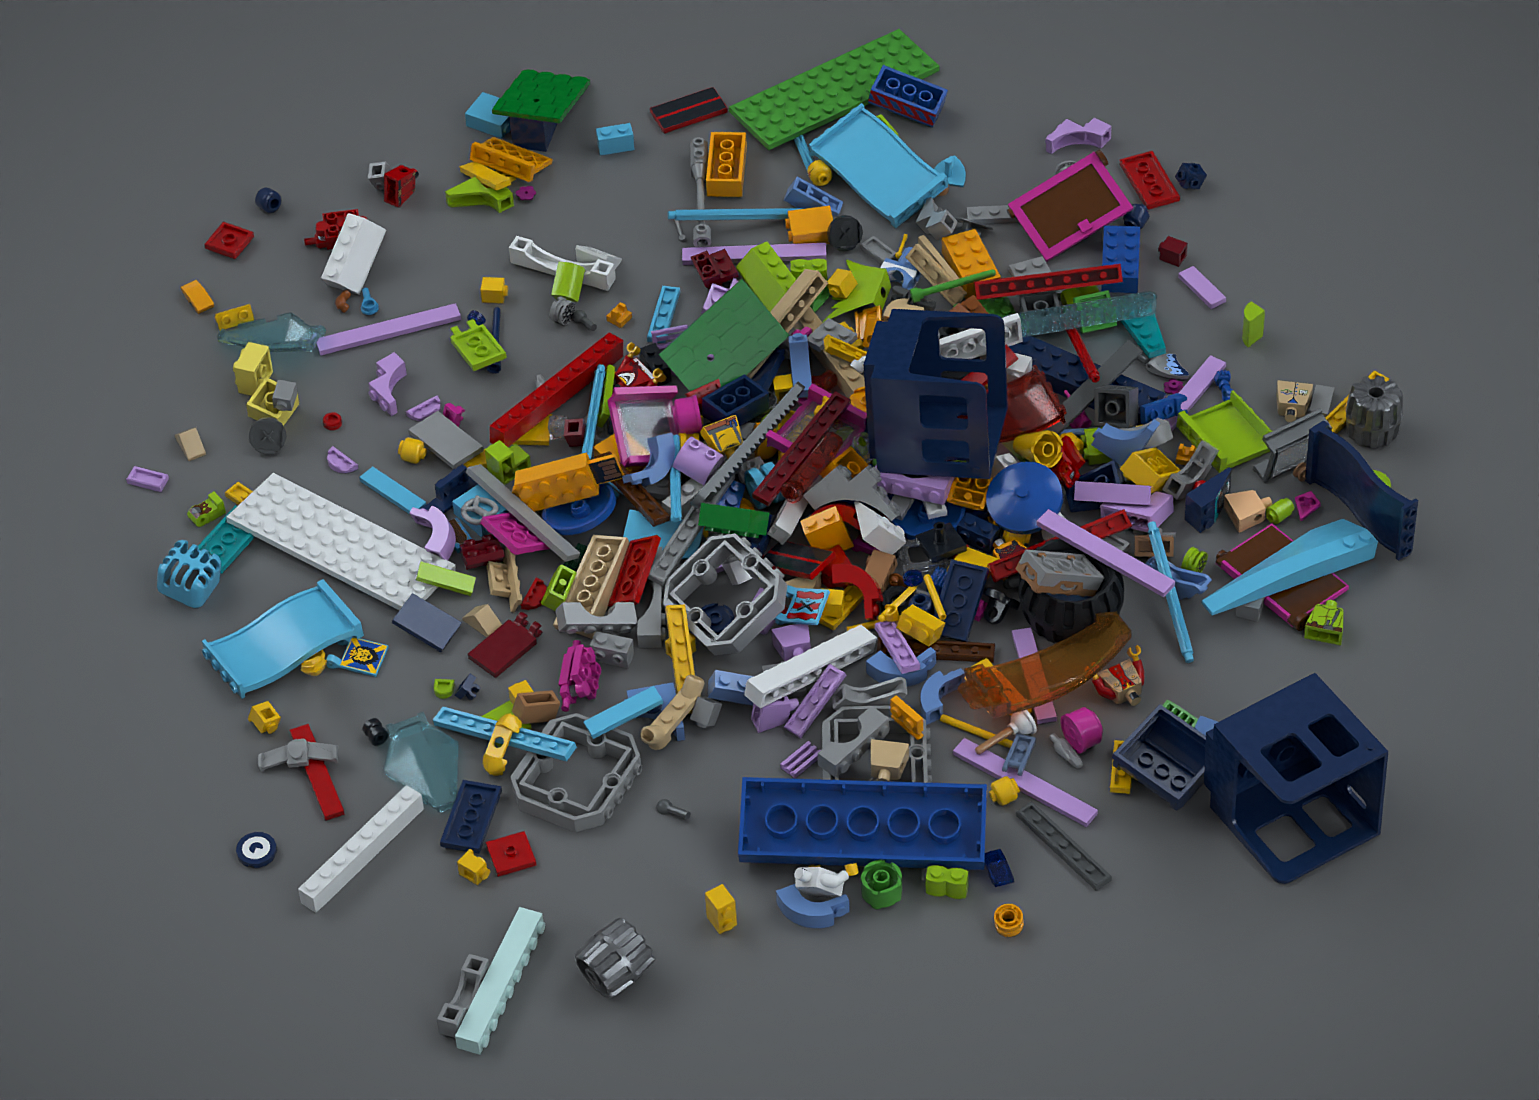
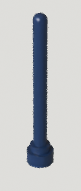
[486,307,501,374]

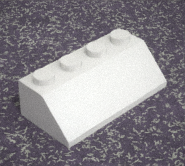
[321,213,386,295]

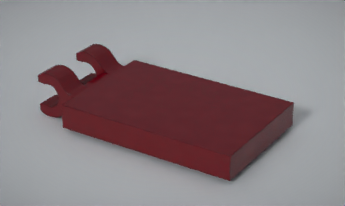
[468,612,543,678]

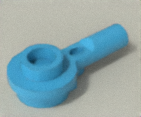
[361,288,379,315]

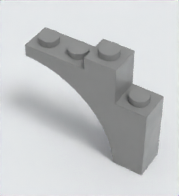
[803,464,901,521]

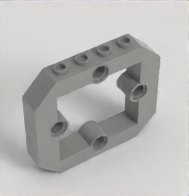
[663,534,787,655]
[822,705,932,783]
[510,713,642,832]

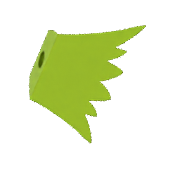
[822,260,891,323]

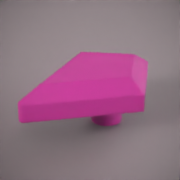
[1294,491,1321,521]

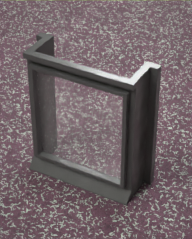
[1253,409,1332,483]

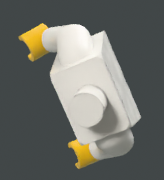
[794,863,858,897]

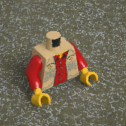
[1085,645,1145,706]

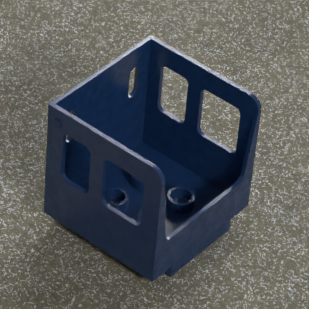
[863,309,1008,479]
[1204,673,1388,884]

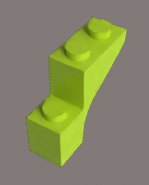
[445,177,514,213]

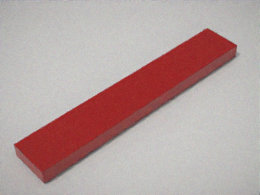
[290,724,345,821]

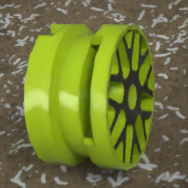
[1181,547,1208,573]

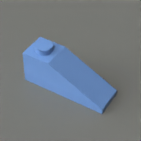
[784,176,843,216]

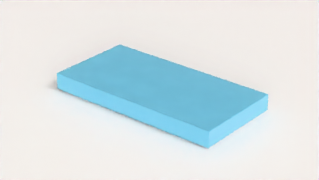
[623,510,704,560]

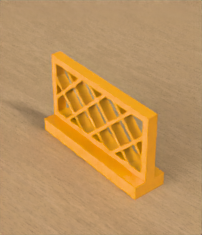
[470,137,553,182]

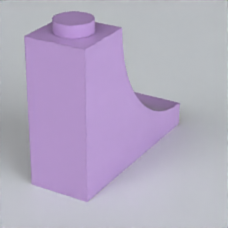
[1100,491,1174,532]

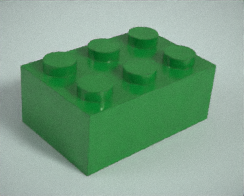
[698,503,769,538]

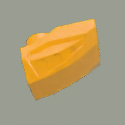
[947,477,993,511]

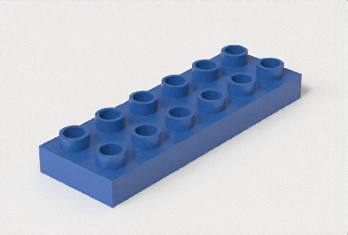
[738,777,987,870]

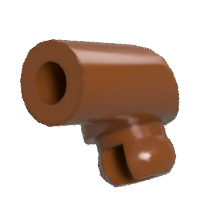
[335,290,351,313]
[888,573,910,588]

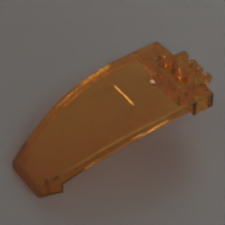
[958,612,1132,719]

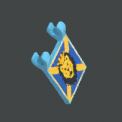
[326,636,389,677]

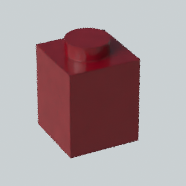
[1158,236,1188,267]
[564,418,586,447]

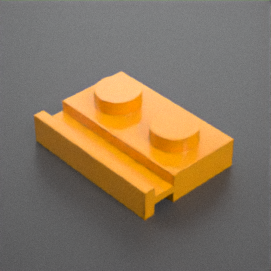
[855,305,883,340]
[890,695,924,740]

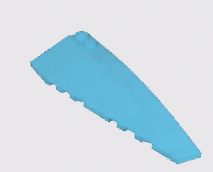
[1202,519,1378,616]

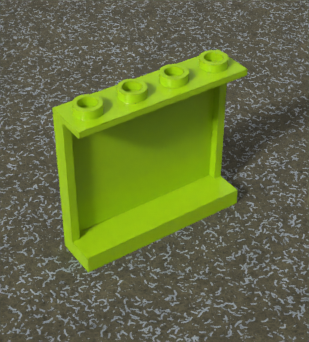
[1176,390,1272,473]

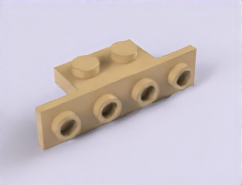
[486,547,522,613]

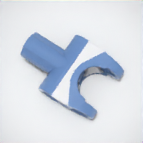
[881,247,921,290]

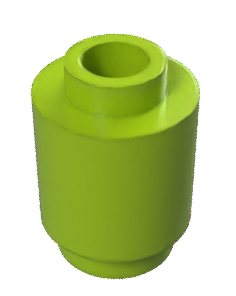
[1266,498,1295,524]

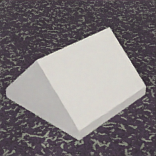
[575,245,622,269]

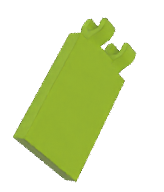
[450,319,507,371]

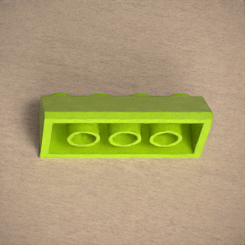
[736,241,796,312]

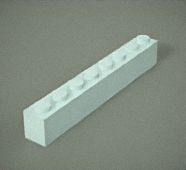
[455,907,545,1055]

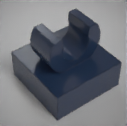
[454,673,481,700]

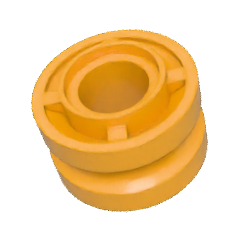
[994,904,1024,937]

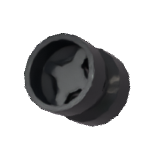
[362,718,389,746]

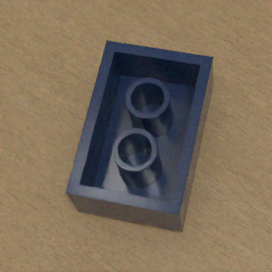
[702,374,769,426]

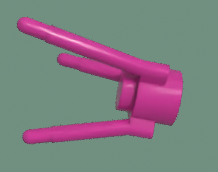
[1064,390,1092,429]

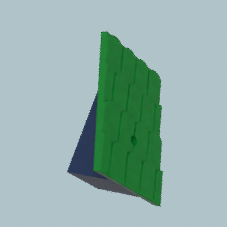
[492,69,590,152]
[659,278,789,391]

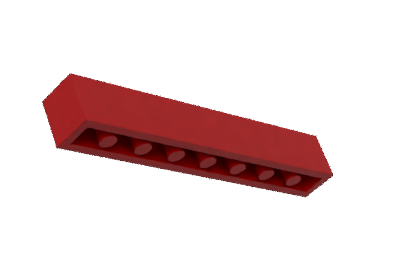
[974,264,1123,300]

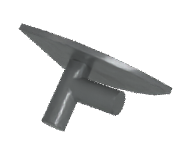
[955,218,993,236]

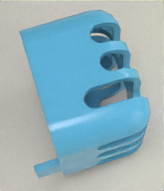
[157,540,221,608]

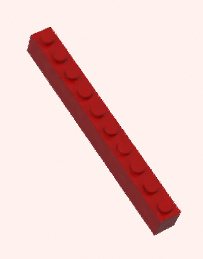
[490,332,624,447]

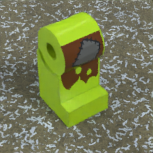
[187,491,226,527]

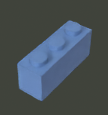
[708,670,754,706]

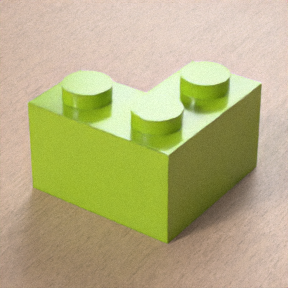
[485,440,531,485]

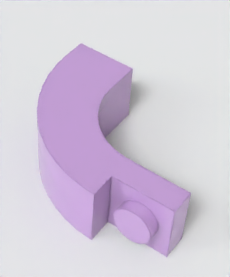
[409,506,456,561]

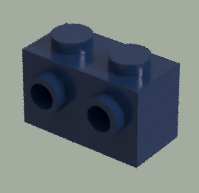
[957,513,1000,554]

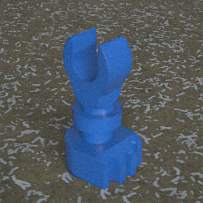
[1214,370,1233,401]

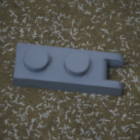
[1002,733,1036,776]

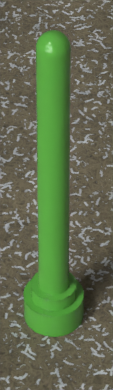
[910,269,996,303]

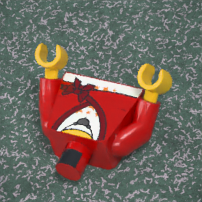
[612,342,666,394]

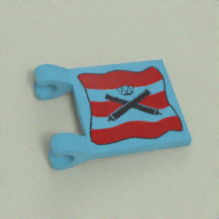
[773,585,830,625]

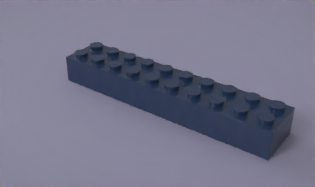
[1009,332,1167,425]

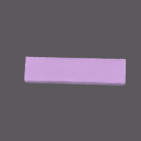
[1074,481,1151,505]
[875,621,920,674]
[784,664,846,738]

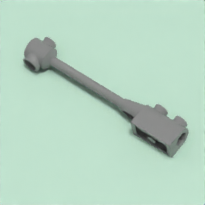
[690,137,711,247]

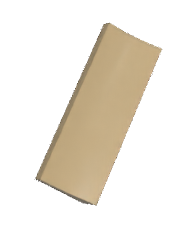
[553,535,630,639]

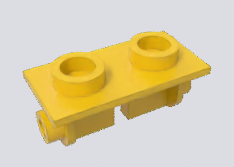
[215,304,254,331]

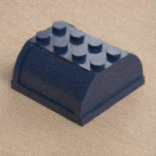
[1112,704,1206,810]

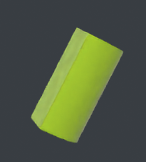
[551,262,585,302]
[1242,301,1265,347]

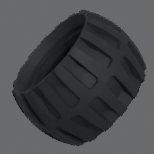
[1019,539,1125,646]

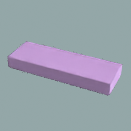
[1178,266,1226,309]

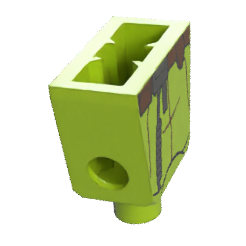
[1304,600,1343,645]

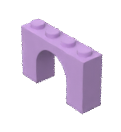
[875,464,955,505]

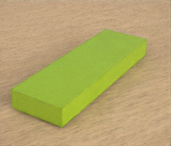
[416,561,476,596]

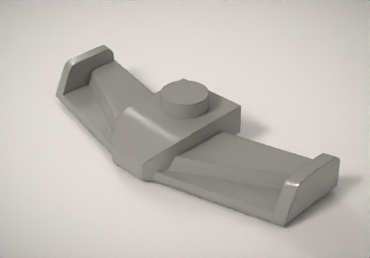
[258,738,338,772]

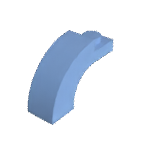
[920,668,965,725]

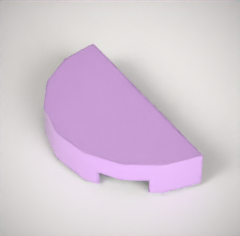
[406,395,440,421]
[327,446,358,473]

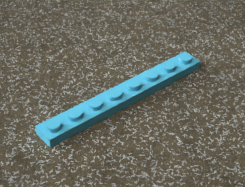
[433,707,577,762]

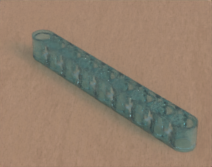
[1003,291,1157,337]

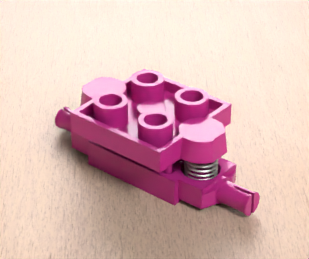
[558,640,601,712]

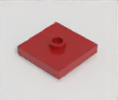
[204,222,254,259]
[486,831,537,877]

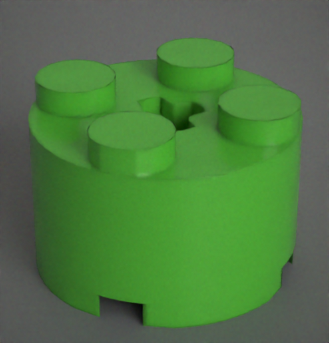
[861,860,902,909]

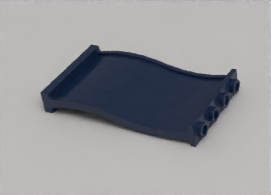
[1305,420,1418,561]

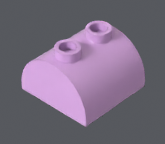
[672,437,725,485]

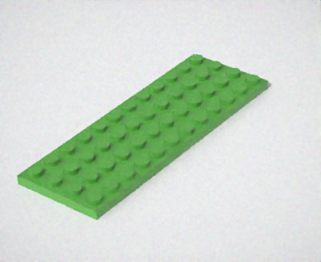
[729,29,940,150]

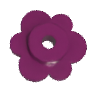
[515,186,536,200]
[1164,378,1184,394]

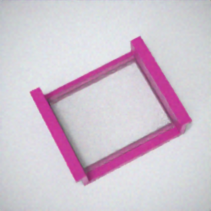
[766,384,867,474]
[607,385,679,468]

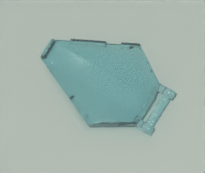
[217,312,326,352]
[384,712,459,813]

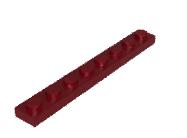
[752,391,851,506]

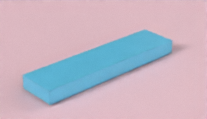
[647,286,680,343]
[359,466,427,514]
[583,686,663,739]

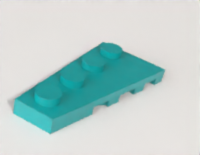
[1118,302,1166,359]

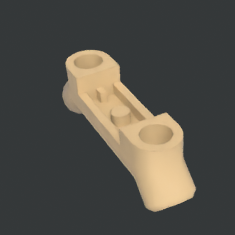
[640,675,705,750]

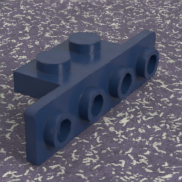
[423,464,478,514]

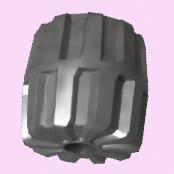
[1346,376,1403,448]
[574,918,655,998]

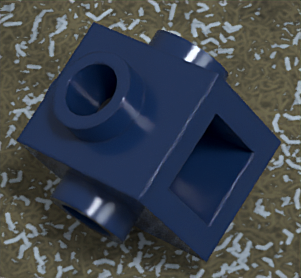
[1175,163,1207,189]

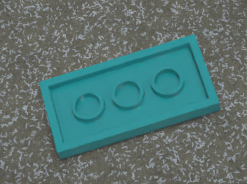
[192,505,255,574]

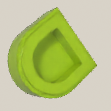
[434,679,455,699]

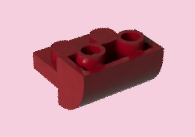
[691,249,739,289]
[459,534,505,570]

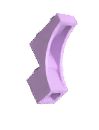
[1045,118,1111,154]
[368,352,407,416]

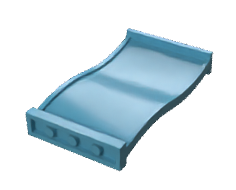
[809,103,948,228]
[202,579,364,699]

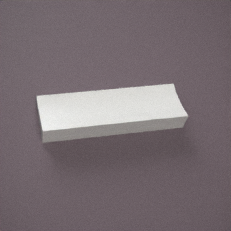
[940,313,1023,359]

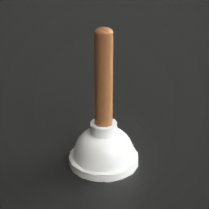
[975,706,1037,755]

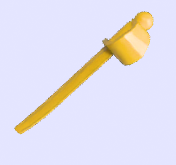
[878,577,919,622]

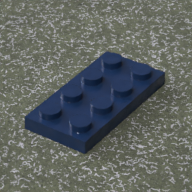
[934,559,989,642]
[440,780,502,854]

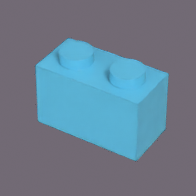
[596,123,635,156]

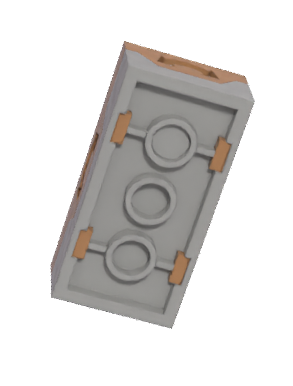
[1016,550,1104,597]

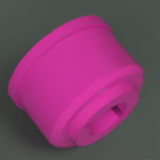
[671,395,702,434]
[1060,707,1103,754]

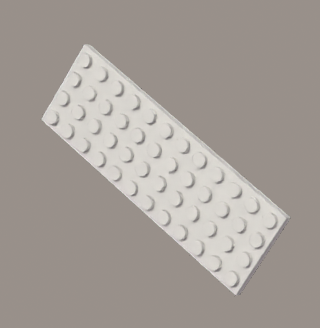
[226,473,456,610]

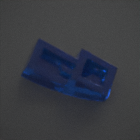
[985,849,1014,887]

